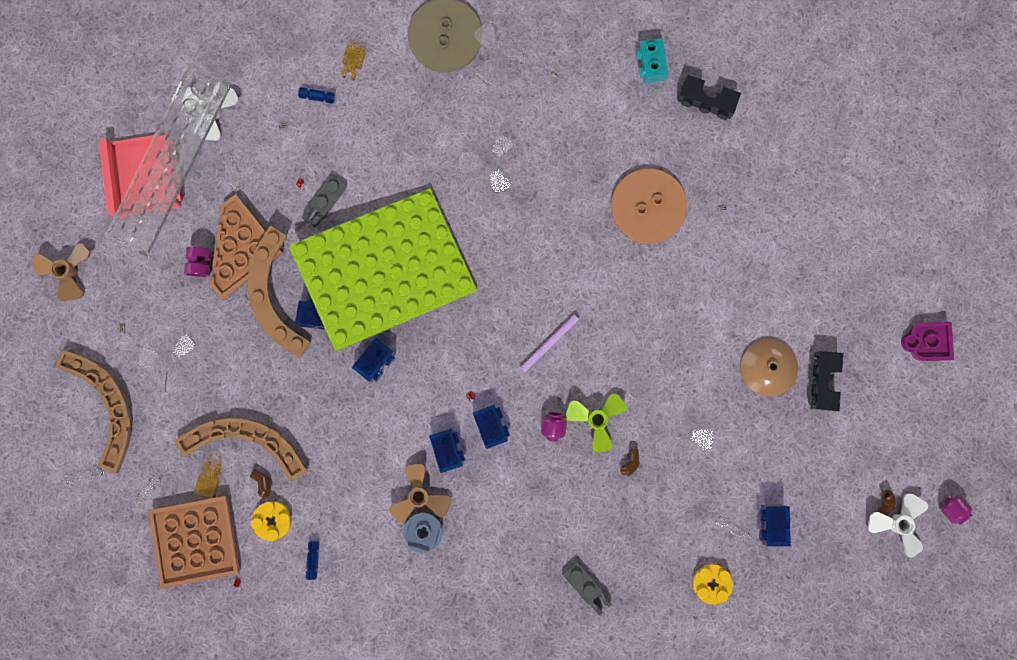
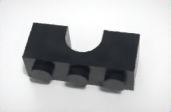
[677,75,741,120]
[808,351,844,411]

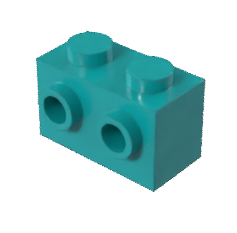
[636,38,669,84]

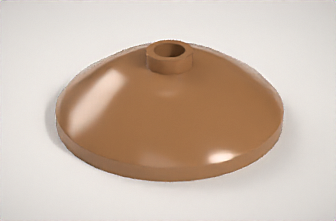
[740,339,798,396]

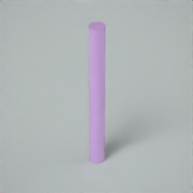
[520,315,579,373]

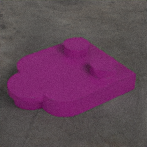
[901,322,954,361]

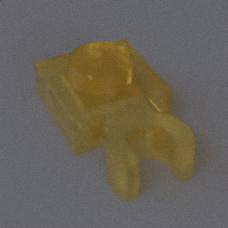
[341,44,366,81]
[194,461,221,498]

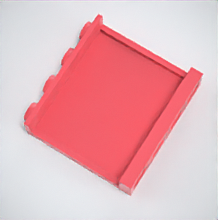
[98,129,183,217]

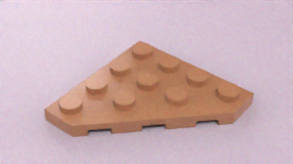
[210,194,284,300]

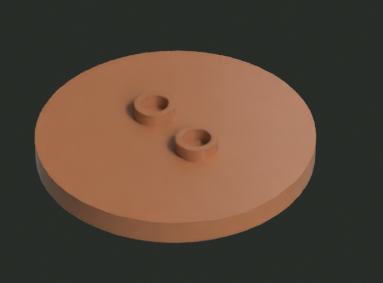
[611,169,687,244]

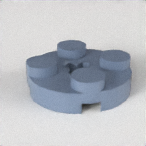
[403,512,443,553]

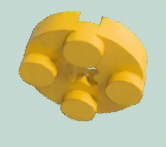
[251,501,292,541]
[692,564,733,605]

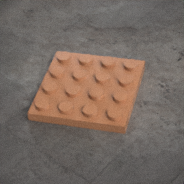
[148,495,240,589]

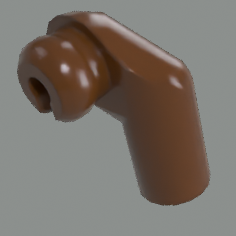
[620,449,640,476]
[250,469,271,498]
[877,490,896,516]

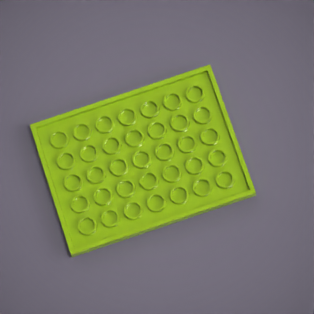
[289,188,477,352]

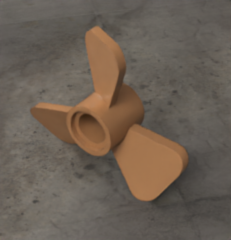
[33,243,90,302]
[389,464,451,523]

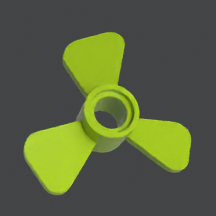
[565,394,627,453]

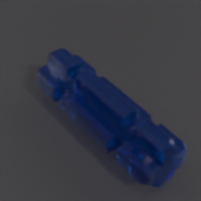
[298,87,335,104]
[306,541,319,580]

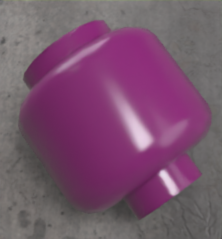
[541,412,567,442]
[941,495,973,525]

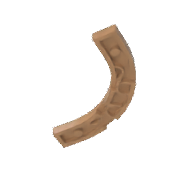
[248,226,311,358]
[55,349,131,473]
[174,418,308,482]

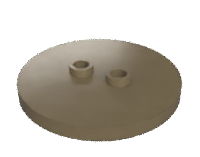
[408,0,482,73]

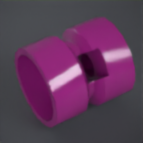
[184,247,212,277]

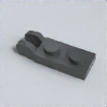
[302,175,347,228]
[562,561,612,616]

